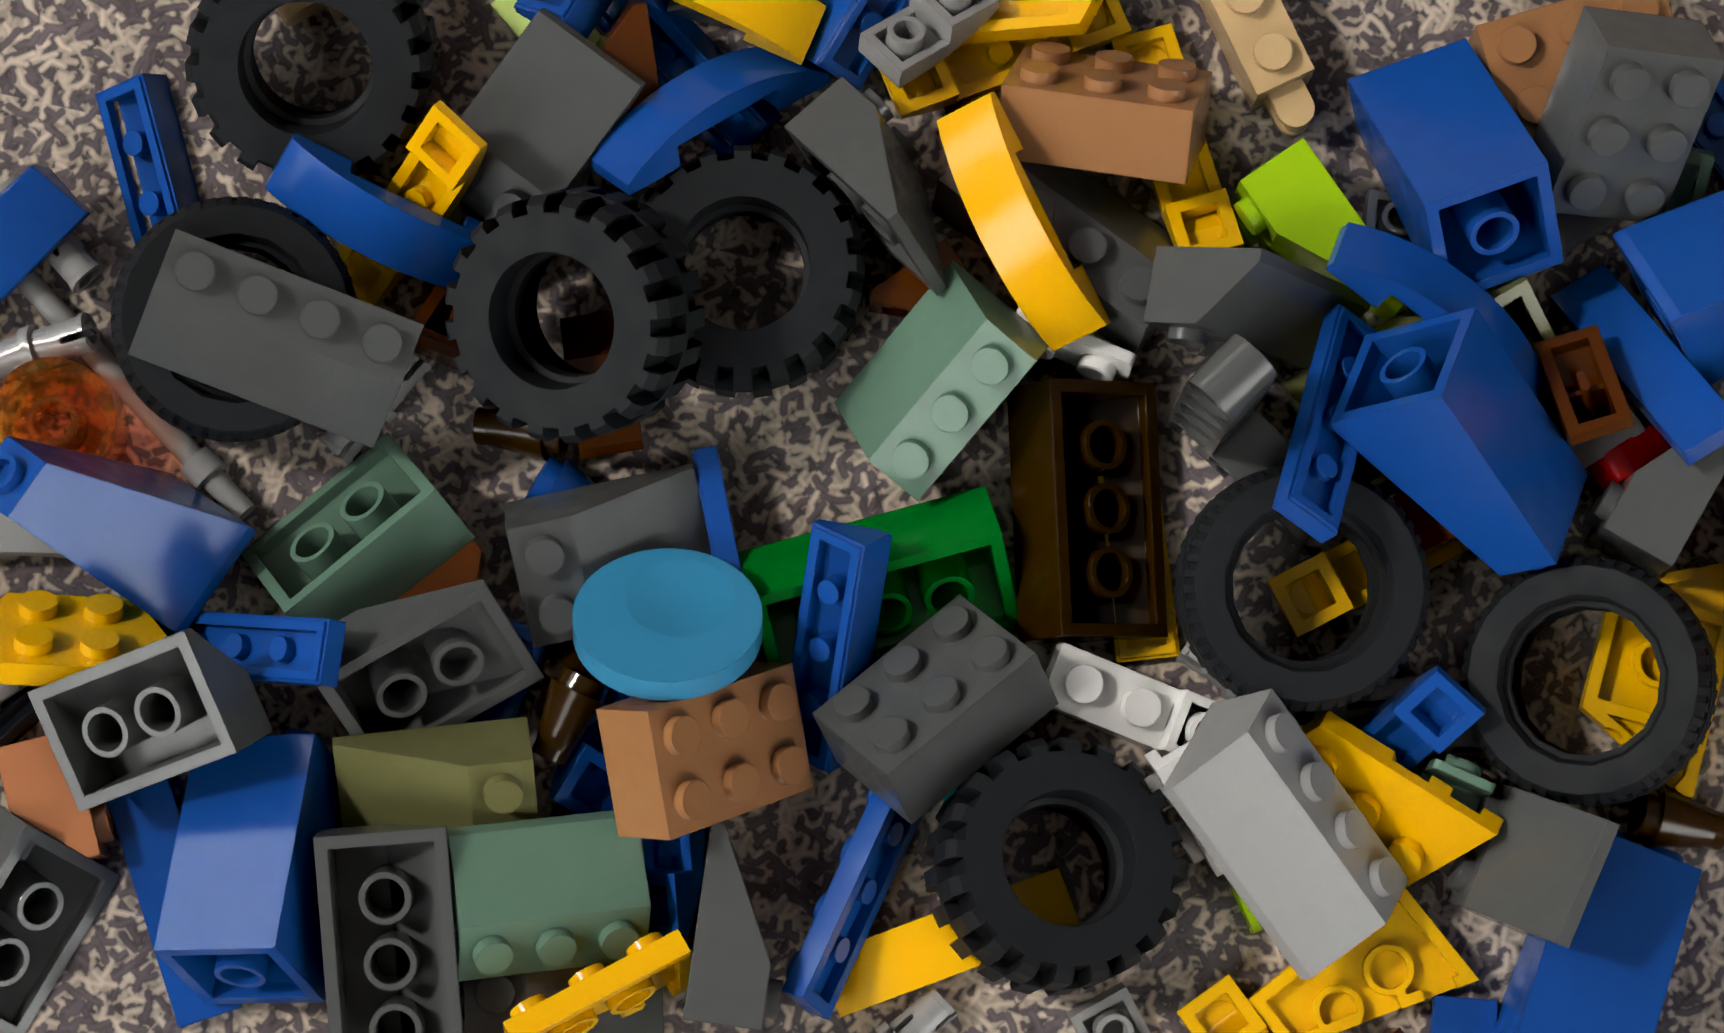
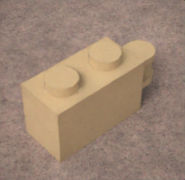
[1198,0,1315,136]

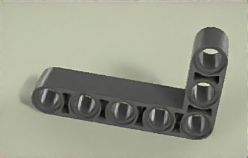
[1168,333,1312,548]

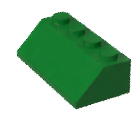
[738,486,1018,664]

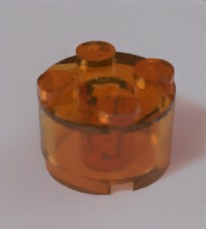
[0,357,129,462]

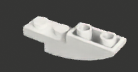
[1045,642,1216,756]

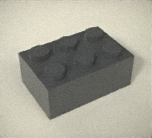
[1533,6,1724,222]
[812,594,1059,825]

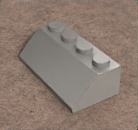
[1162,689,1409,980]

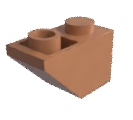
[0,735,116,860]

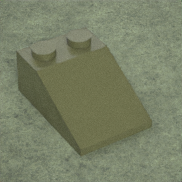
[332,717,538,828]

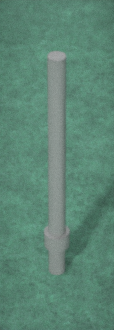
[17,270,256,521]

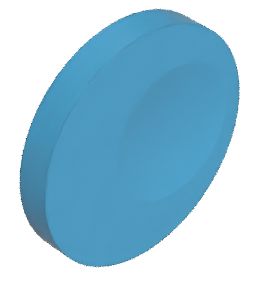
[572,548,763,701]

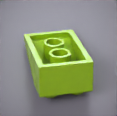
[1231,138,1407,321]

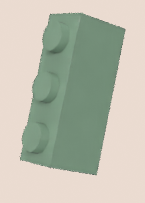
[834,260,1049,501]
[241,432,475,621]
[447,810,651,982]

